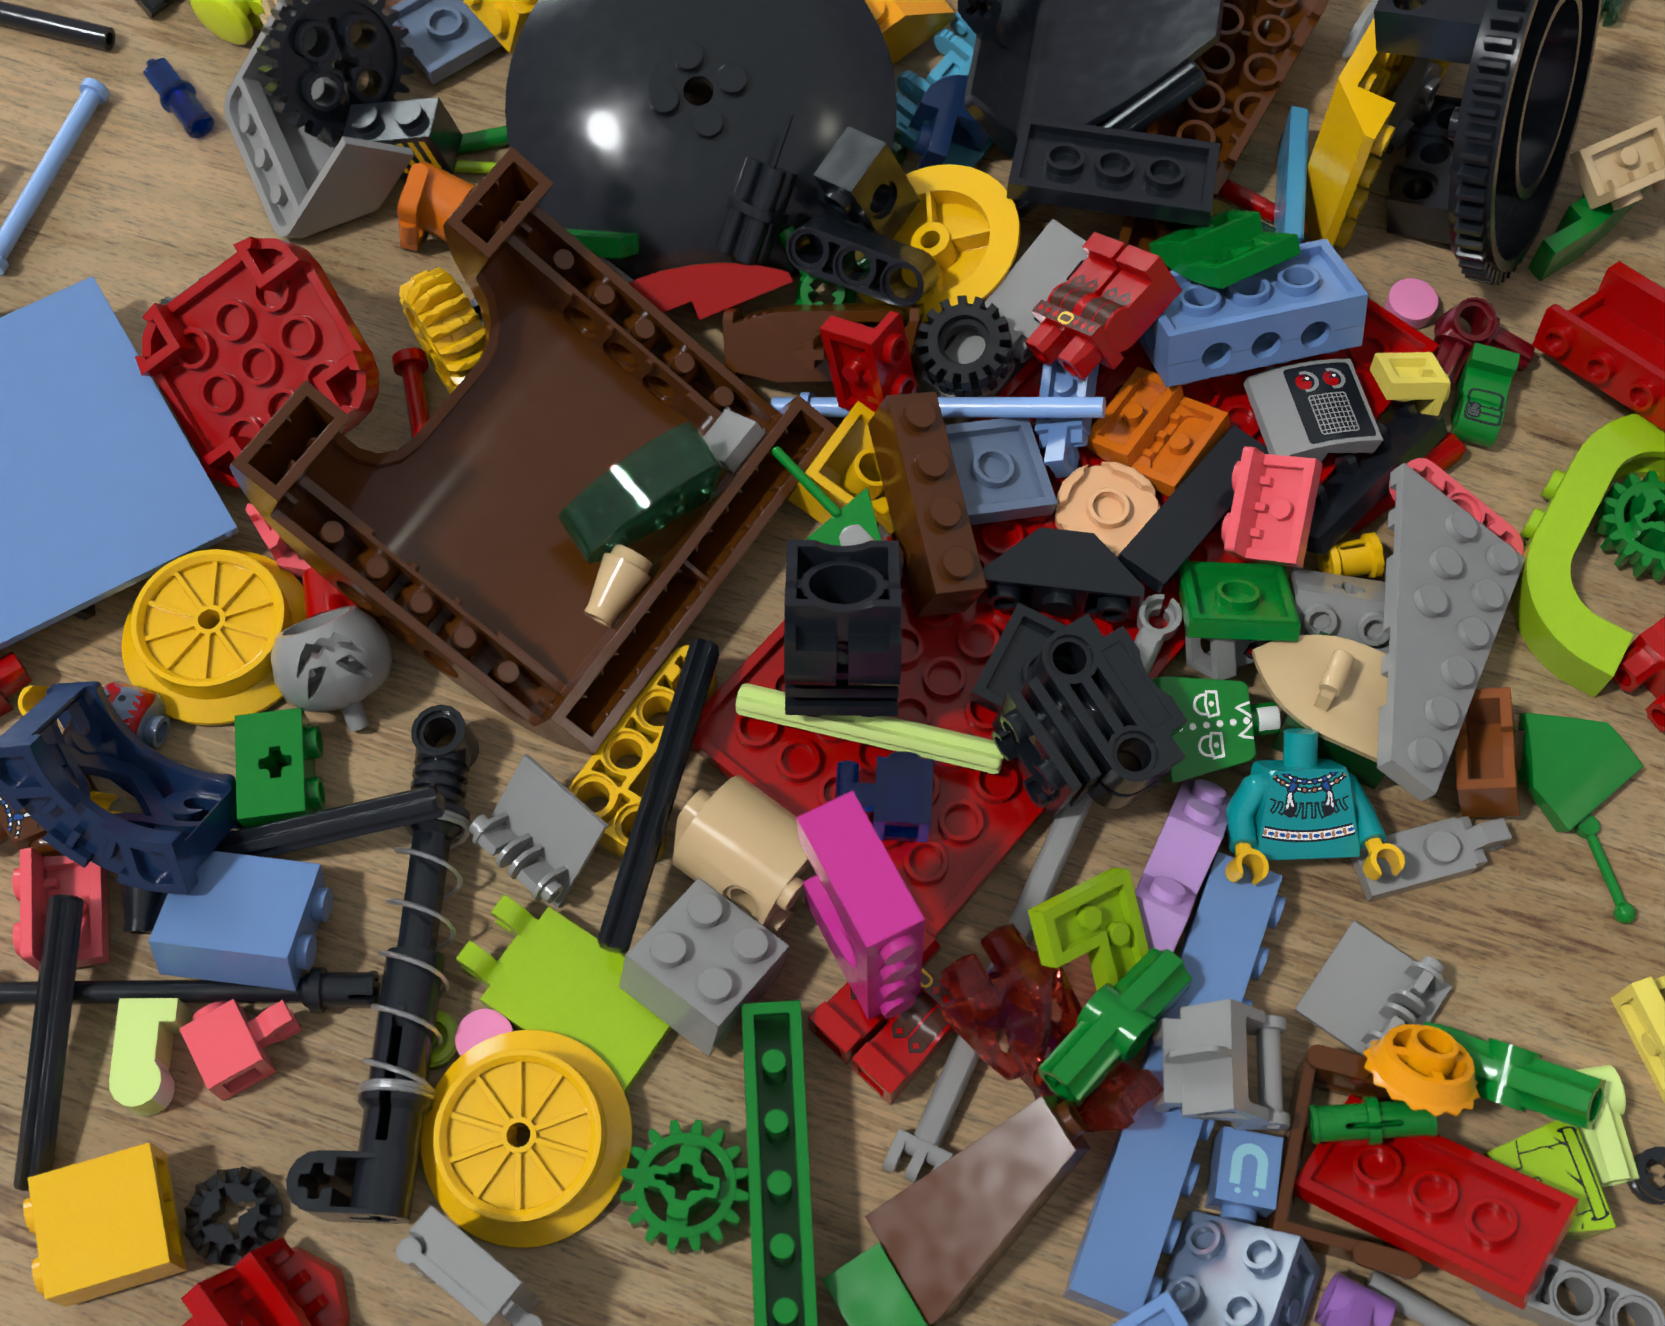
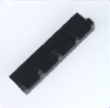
[1306,400,1448,555]

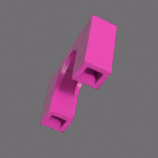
[796,790,925,1020]

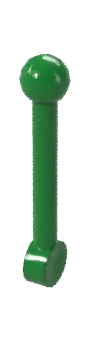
[1574,815,1637,924]

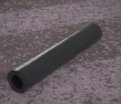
[0,1,116,51]

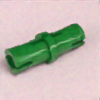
[1308,1096,1438,1145]

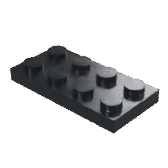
[1006,116,1220,227]

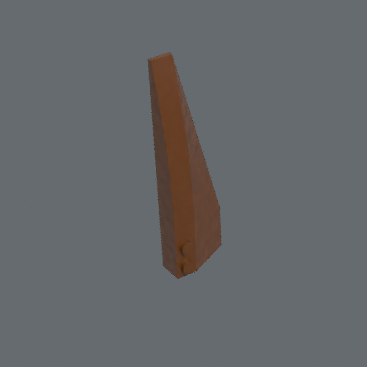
[1118,0,1328,271]

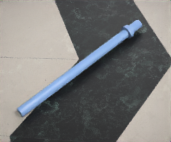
[770,392,1106,418]

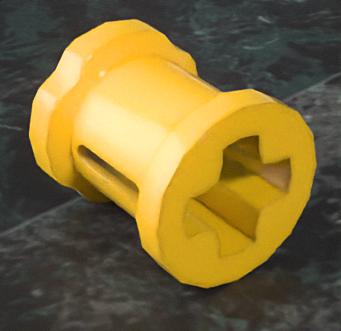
[1317,532,1385,578]

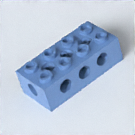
[1138,238,1368,387]

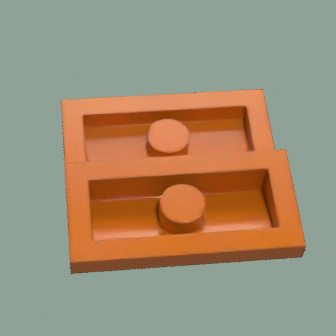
[1086,367,1230,497]

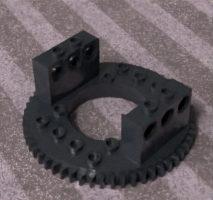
[1374,0,1602,285]

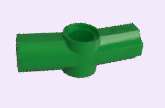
[1038,948,1193,1108]
[1424,1021,1606,1130]

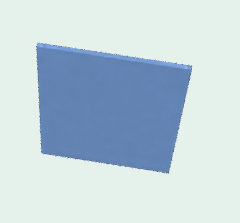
[0,276,239,650]

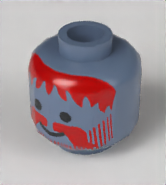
[103,681,171,748]

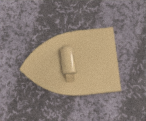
[1252,634,1388,762]

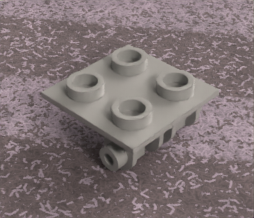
[468,754,608,908]
[1294,921,1452,1056]

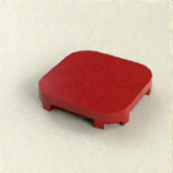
[135,237,379,487]

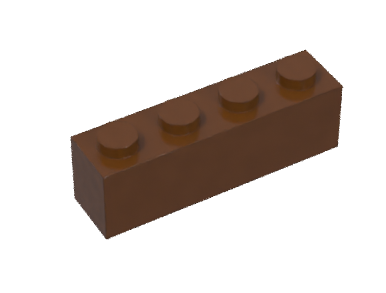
[868,392,987,618]

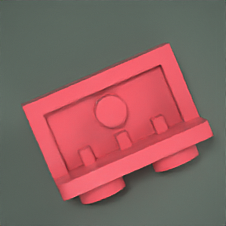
[1221,446,1323,568]
[12,847,110,972]

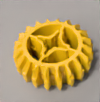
[399,267,485,394]

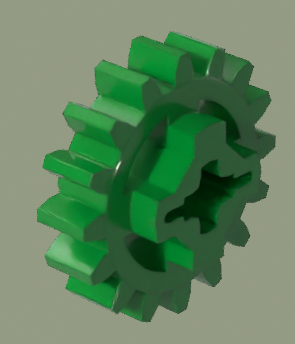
[1594,470,1665,582]
[620,1120,749,1255]

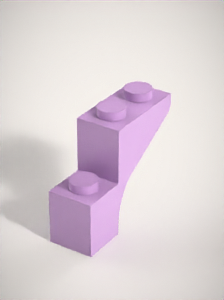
[1135,779,1231,952]

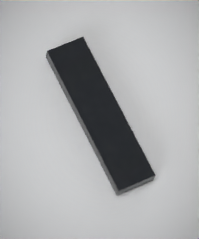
[1118,425,1269,594]

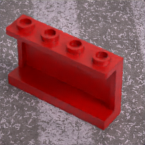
[1532,261,1665,431]

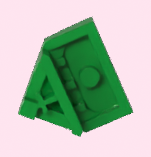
[1518,713,1643,832]

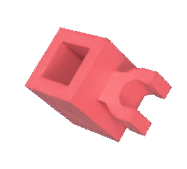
[179,999,302,1102]

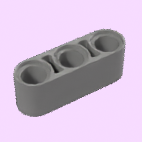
[1473,1257,1665,1326]

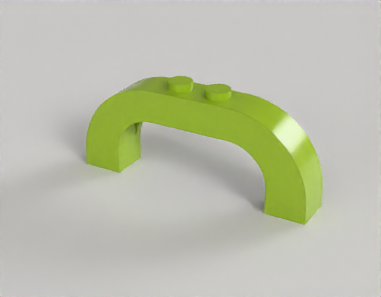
[1510,413,1665,698]

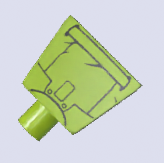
[1483,1120,1616,1240]

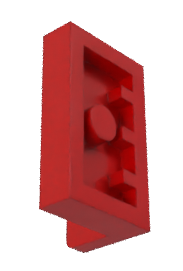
[819,311,917,412]

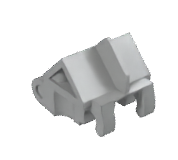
[1153,999,1290,1131]

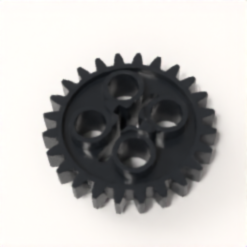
[257,0,414,142]

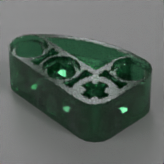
[558,422,723,564]

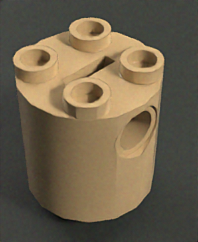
[672,774,817,937]

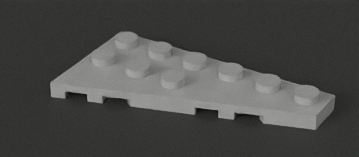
[1377,463,1526,802]

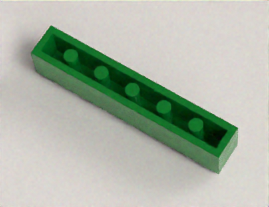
[741,1000,818,1326]

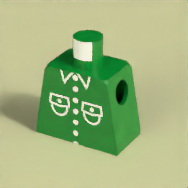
[1152,676,1281,783]

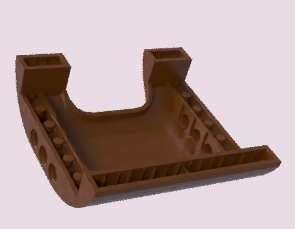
[230,147,837,755]

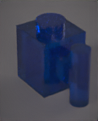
[835,751,934,843]

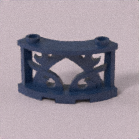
[0,681,242,894]

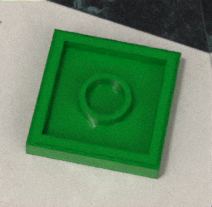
[1175,561,1301,642]

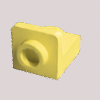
[1370,352,1451,416]

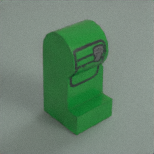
[1449,342,1520,448]

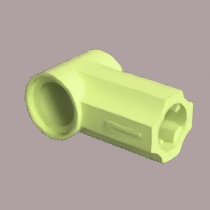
[1575,1065,1639,1188]

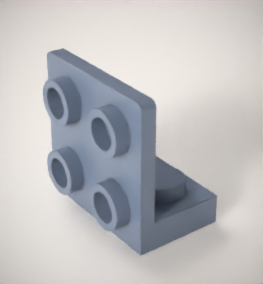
[1159,1211,1322,1326]

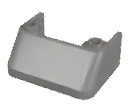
[224,0,414,239]

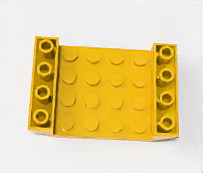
[1305,19,1450,249]

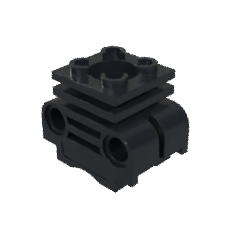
[784,540,902,717]
[992,613,1188,818]

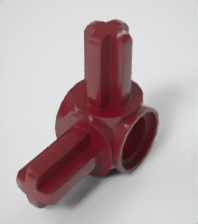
[1434,297,1535,391]

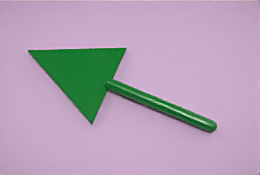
[772,446,882,546]

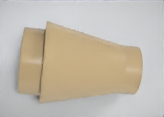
[583,544,653,628]

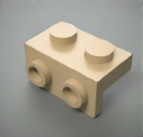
[1569,115,1665,211]

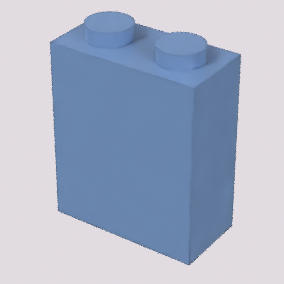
[148,851,333,991]

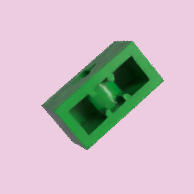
[235,708,325,828]

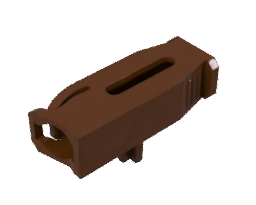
[723,303,925,382]

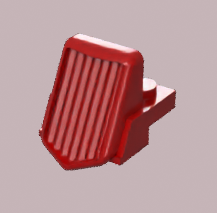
[181,1237,349,1326]

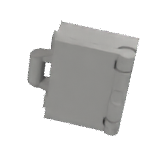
[396,1205,547,1326]

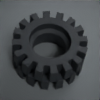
[917,295,1013,397]

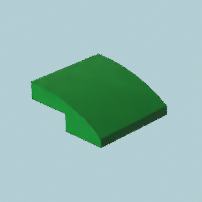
[1149,210,1301,289]

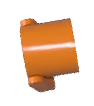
[397,161,476,252]

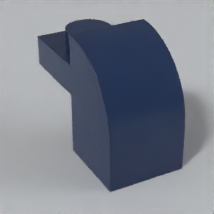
[908,75,989,170]

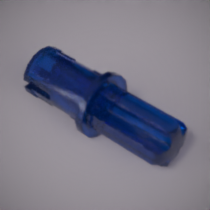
[143,57,214,138]

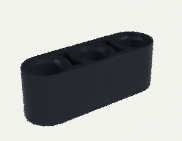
[786,216,939,307]

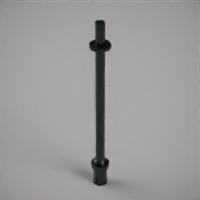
[0,967,380,1013]

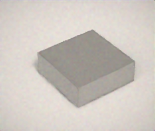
[694,409,766,473]

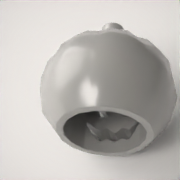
[270,606,393,732]

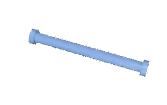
[0,78,110,276]

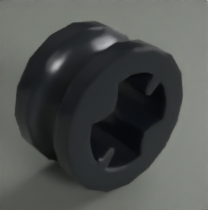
[1627,1146,1665,1205]

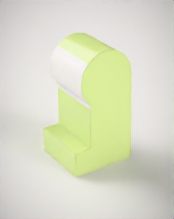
[109,998,192,1116]

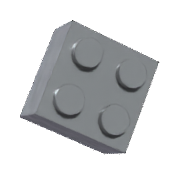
[619,878,790,1057]

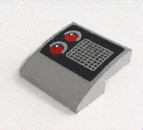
[1243,359,1383,462]

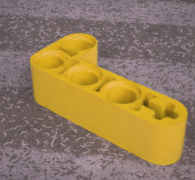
[568,645,717,862]

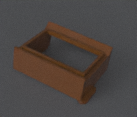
[1266,1044,1422,1280]

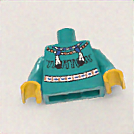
[1225,728,1405,886]

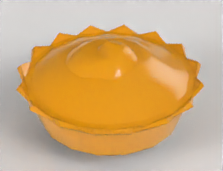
[1363,1024,1480,1117]

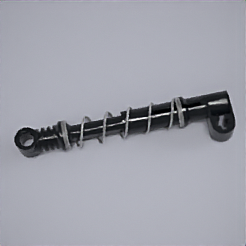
[286,705,479,1224]

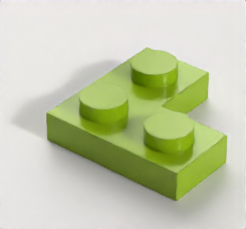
[1028,867,1149,991]

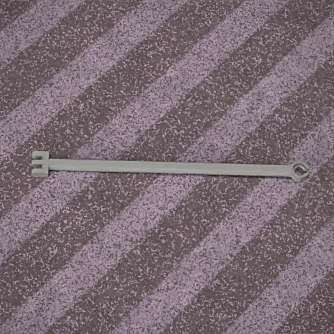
[882,594,1182,1183]

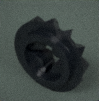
[184,1166,283,1266]

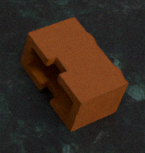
[1455,687,1520,818]

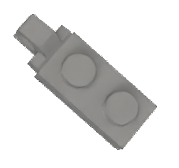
[1350,816,1512,902]

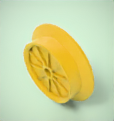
[855,164,1020,324]
[121,549,306,726]
[420,1030,633,1248]

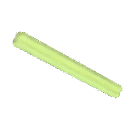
[735,683,1004,774]

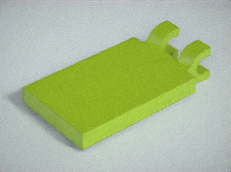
[456,894,672,1095]

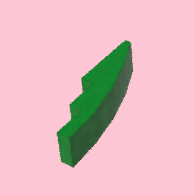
[1528,186,1647,281]

